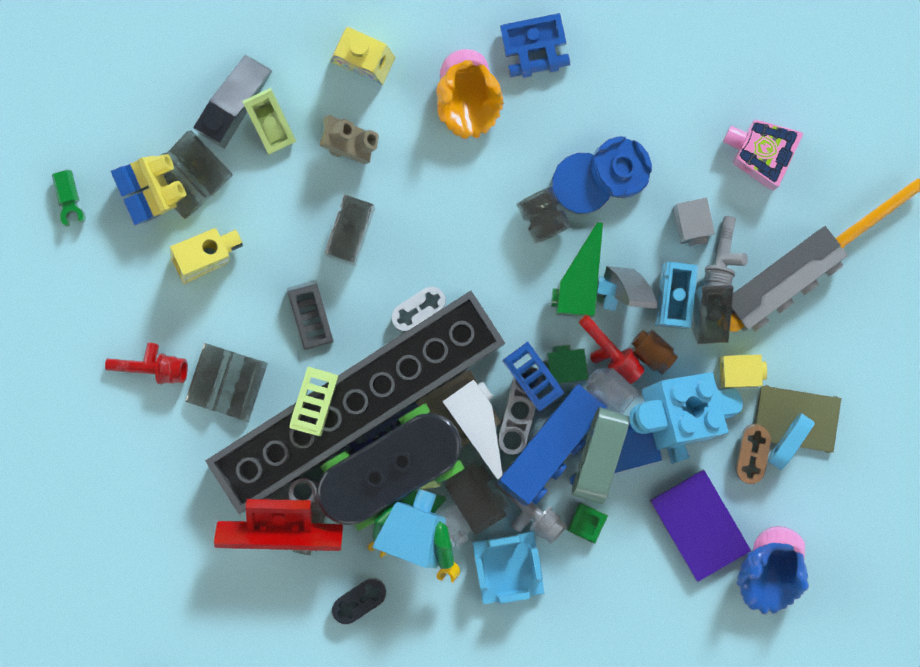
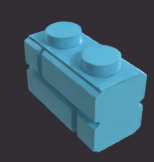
[655,262,698,329]

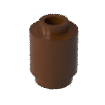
[631,329,678,375]

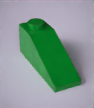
[551,222,603,318]

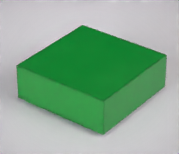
[567,502,608,544]

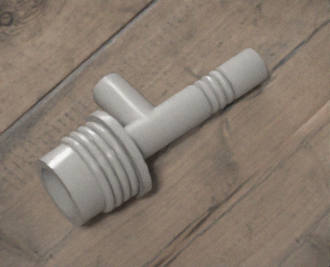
[703,216,748,298]
[494,483,567,544]

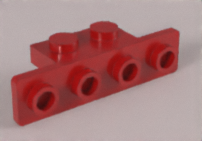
[214,499,343,551]

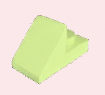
[242,88,296,155]

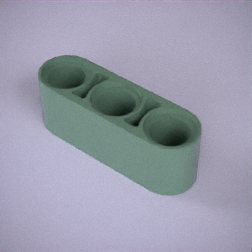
[571,407,629,504]

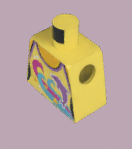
[330,27,395,85]

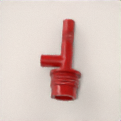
[578,315,645,385]
[105,343,188,385]

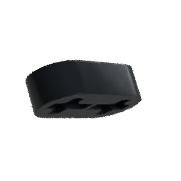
[332,578,387,624]

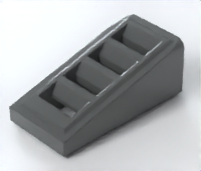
[287,280,334,350]

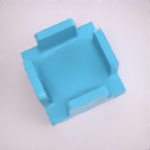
[472,531,545,604]

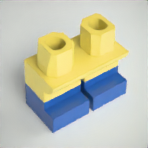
[110,154,186,225]

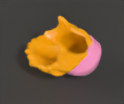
[436,49,504,139]

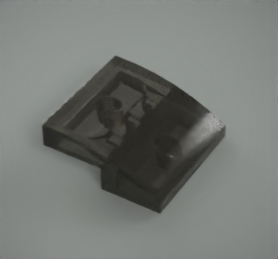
[161,130,233,219]
[185,343,268,422]

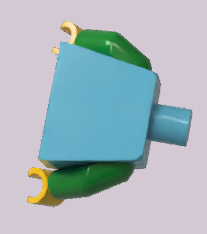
[368,489,460,583]

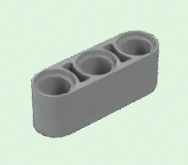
[498,366,542,455]

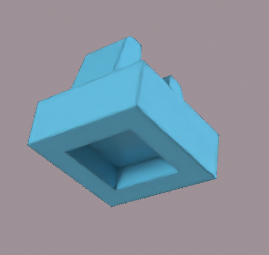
[597,276,618,311]

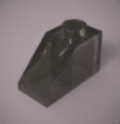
[691,285,734,344]

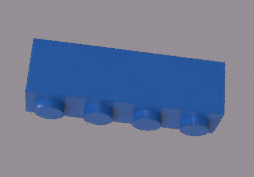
[496,384,607,507]

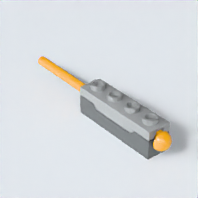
[721,178,920,332]

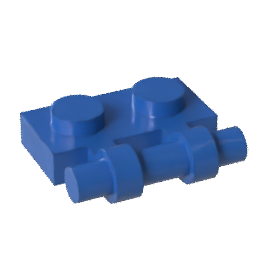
[500,13,570,78]

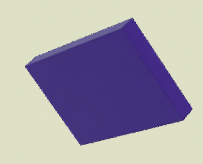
[649,469,751,582]

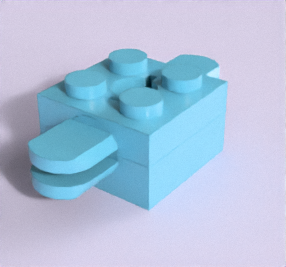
[629,372,743,450]

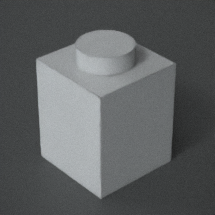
[673,197,715,247]

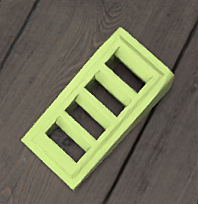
[289,367,339,436]

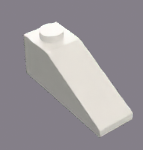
[443,380,503,479]

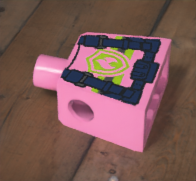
[723,120,804,191]

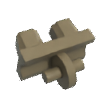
[319,115,379,164]

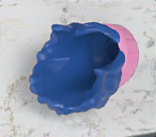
[737,526,809,614]

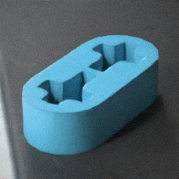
[767,413,815,470]

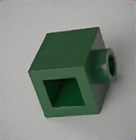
[543,345,589,384]

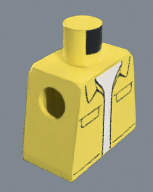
[170,228,243,285]

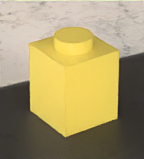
[719,355,767,388]

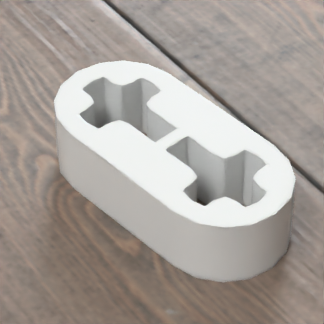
[392,287,446,332]

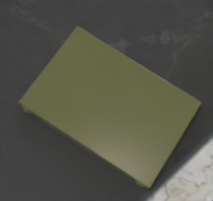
[753,385,842,453]

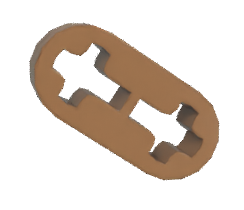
[735,424,771,484]

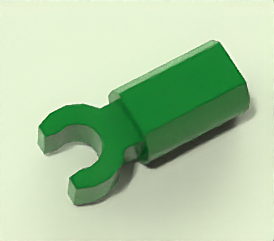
[52,170,86,227]

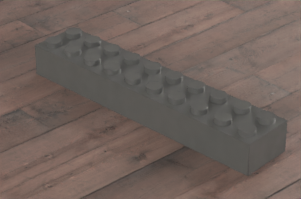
[205,290,505,514]

